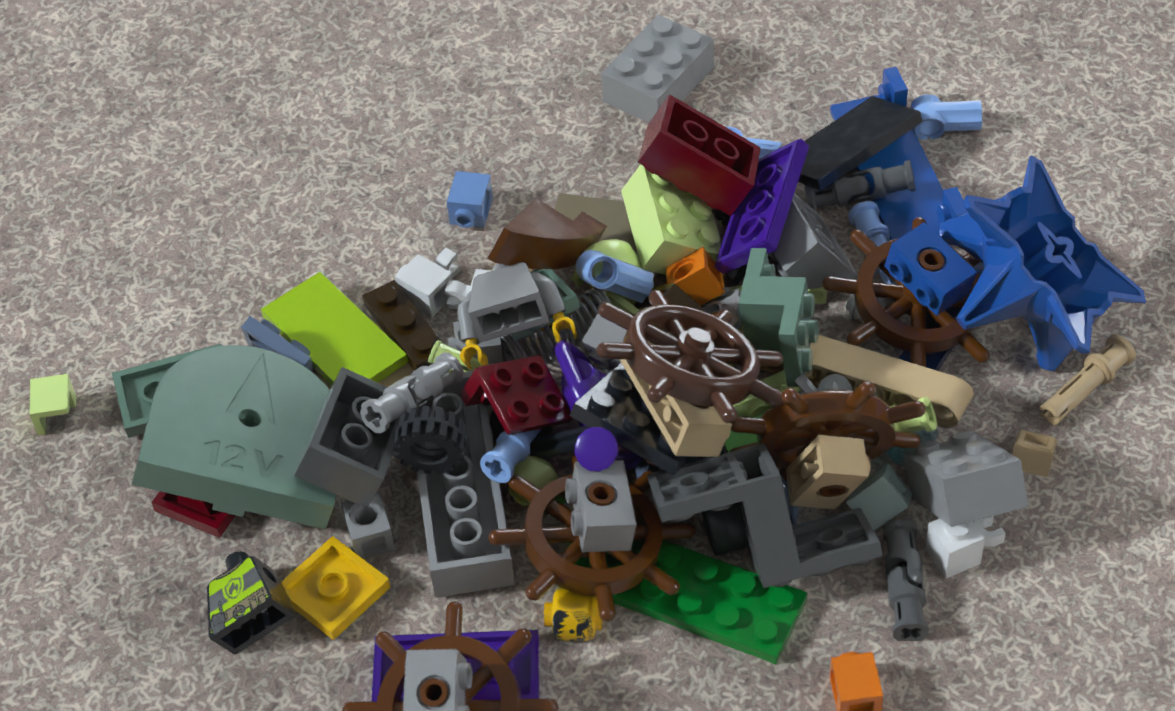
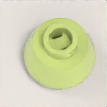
[508,456,558,506]

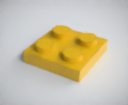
[281,536,391,641]

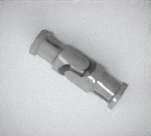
[360,353,464,433]

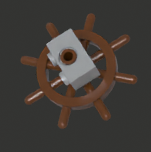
[488,453,696,622]
[342,601,558,711]

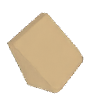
[1012,430,1058,477]

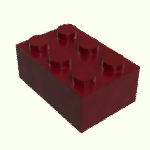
[638,94,761,216]

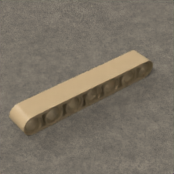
[738,326,974,428]

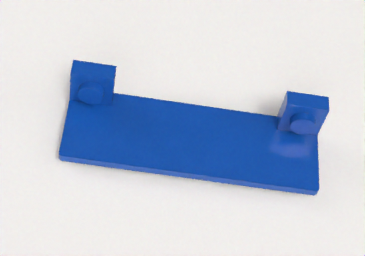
[830,66,967,245]

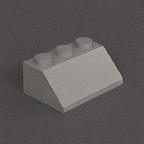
[769,193,858,289]

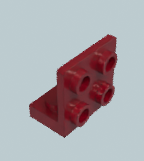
[460,355,573,435]

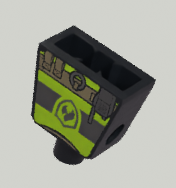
[207,551,296,654]

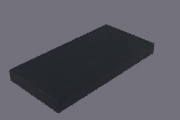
[798,96,922,191]

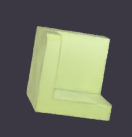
[29,374,76,436]

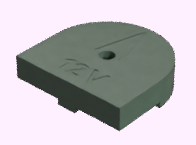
[132,345,336,530]

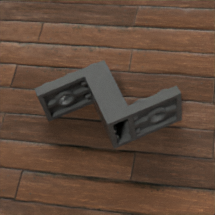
[647,443,883,588]

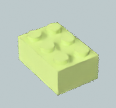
[621,164,722,275]

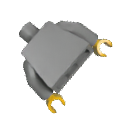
[457,262,577,370]

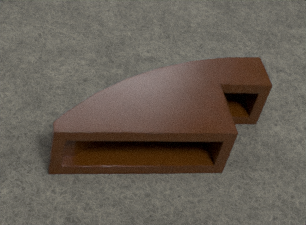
[487,198,607,269]

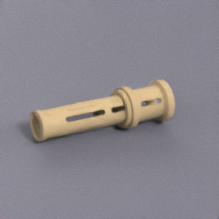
[1039,334,1136,425]

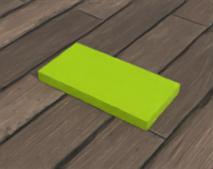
[261,272,408,386]

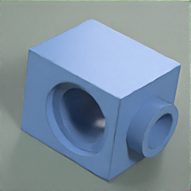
[447,171,493,228]

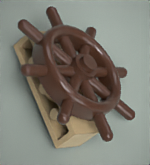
[596,290,784,457]

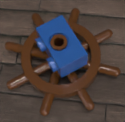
[822,217,990,367]

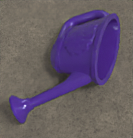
[555,341,643,472]

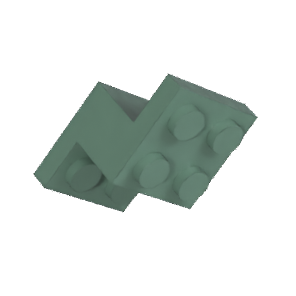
[738,248,819,387]

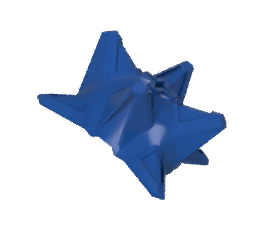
[939,155,1146,371]

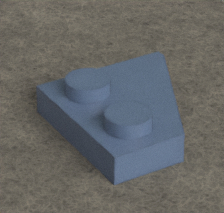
[241,316,314,371]

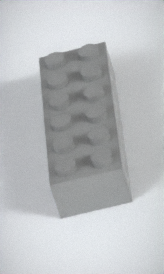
[417,371,515,598]

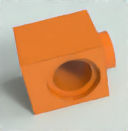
[664,247,725,306]
[829,652,883,711]

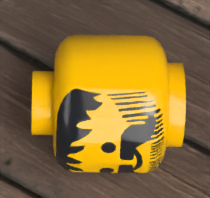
[544,588,603,641]

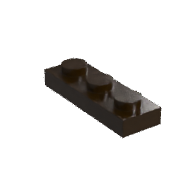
[362,280,443,371]

